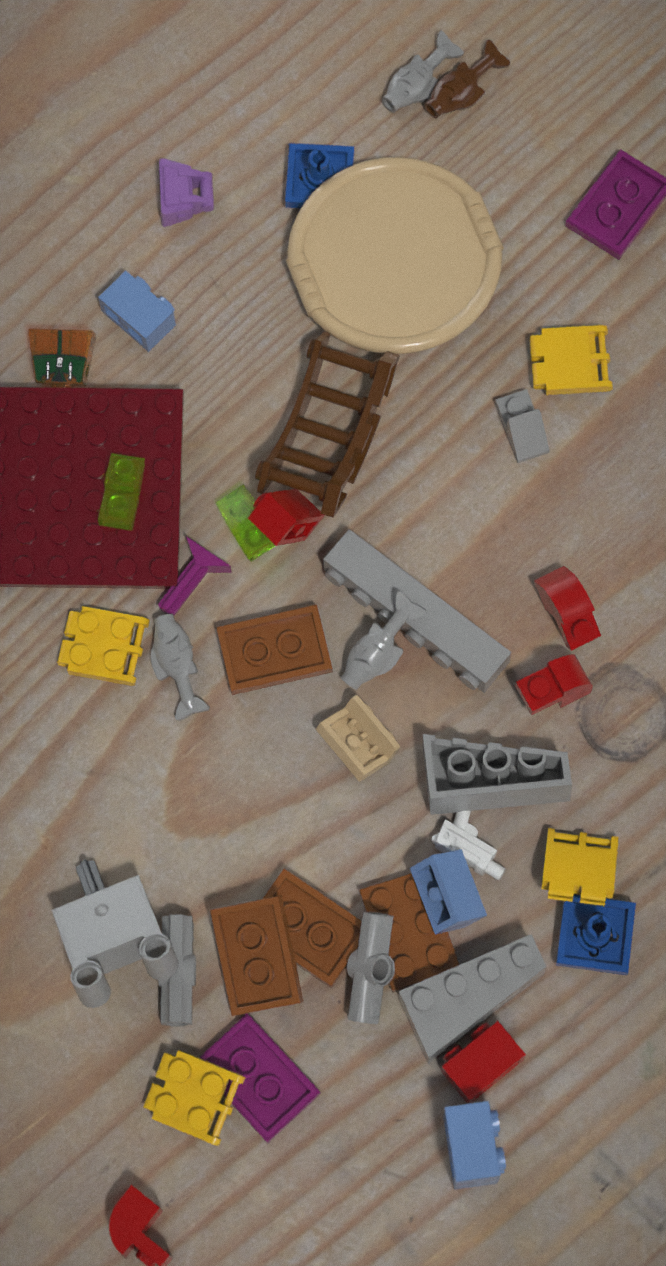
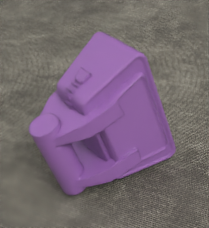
[159,159,214,227]

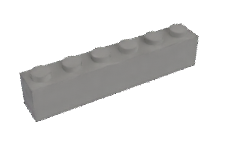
[323,529,511,693]

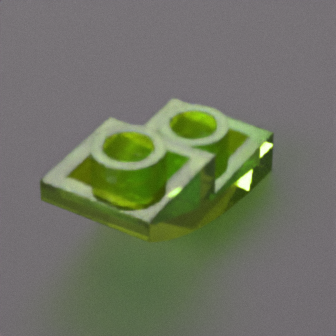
[98,453,145,531]
[216,484,276,562]

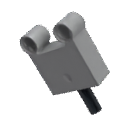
[52,859,179,1008]

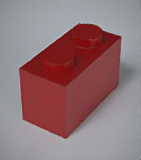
[248,489,325,546]
[441,1021,526,1104]

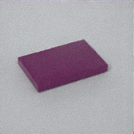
[565,149,666,260]
[199,1013,321,1144]

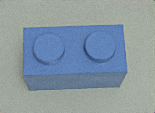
[98,271,176,352]
[410,849,487,934]

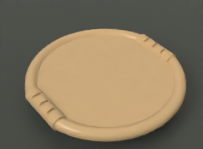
[286,157,504,354]

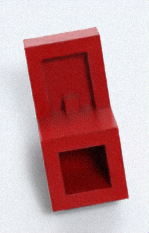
[534,566,601,651]
[515,654,593,716]
[109,1185,173,1266]

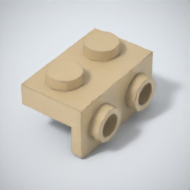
[316,695,400,782]

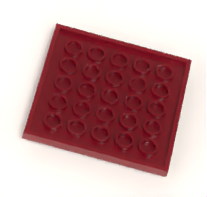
[0,387,184,589]

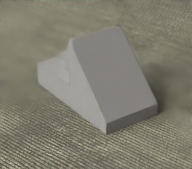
[495,389,549,463]

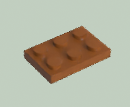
[216,604,333,695]
[263,869,362,989]
[359,873,459,993]
[210,895,303,1016]

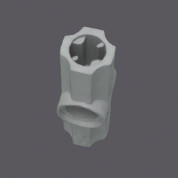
[347,911,395,1024]
[158,914,196,1027]

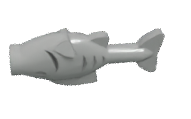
[382,31,464,113]
[341,591,426,690]
[151,614,210,721]

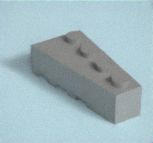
[423,734,572,815]
[399,934,546,1064]

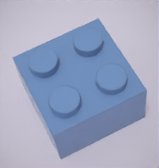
[443,1101,506,1190]

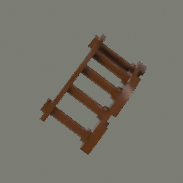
[255,331,400,518]

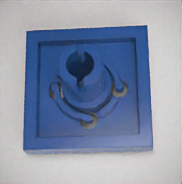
[285,143,355,208]
[556,894,636,976]

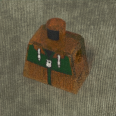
[28,329,96,388]

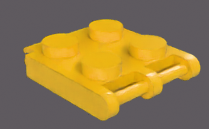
[529,325,613,395]
[57,606,150,686]
[541,828,619,906]
[143,1050,245,1146]

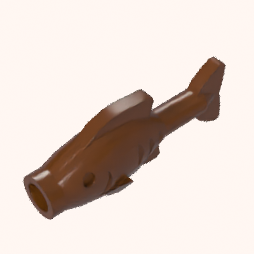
[424,39,511,118]

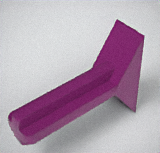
[158,536,232,616]

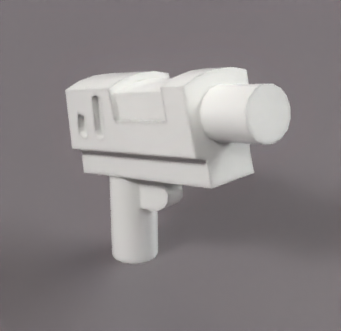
[432,811,506,881]

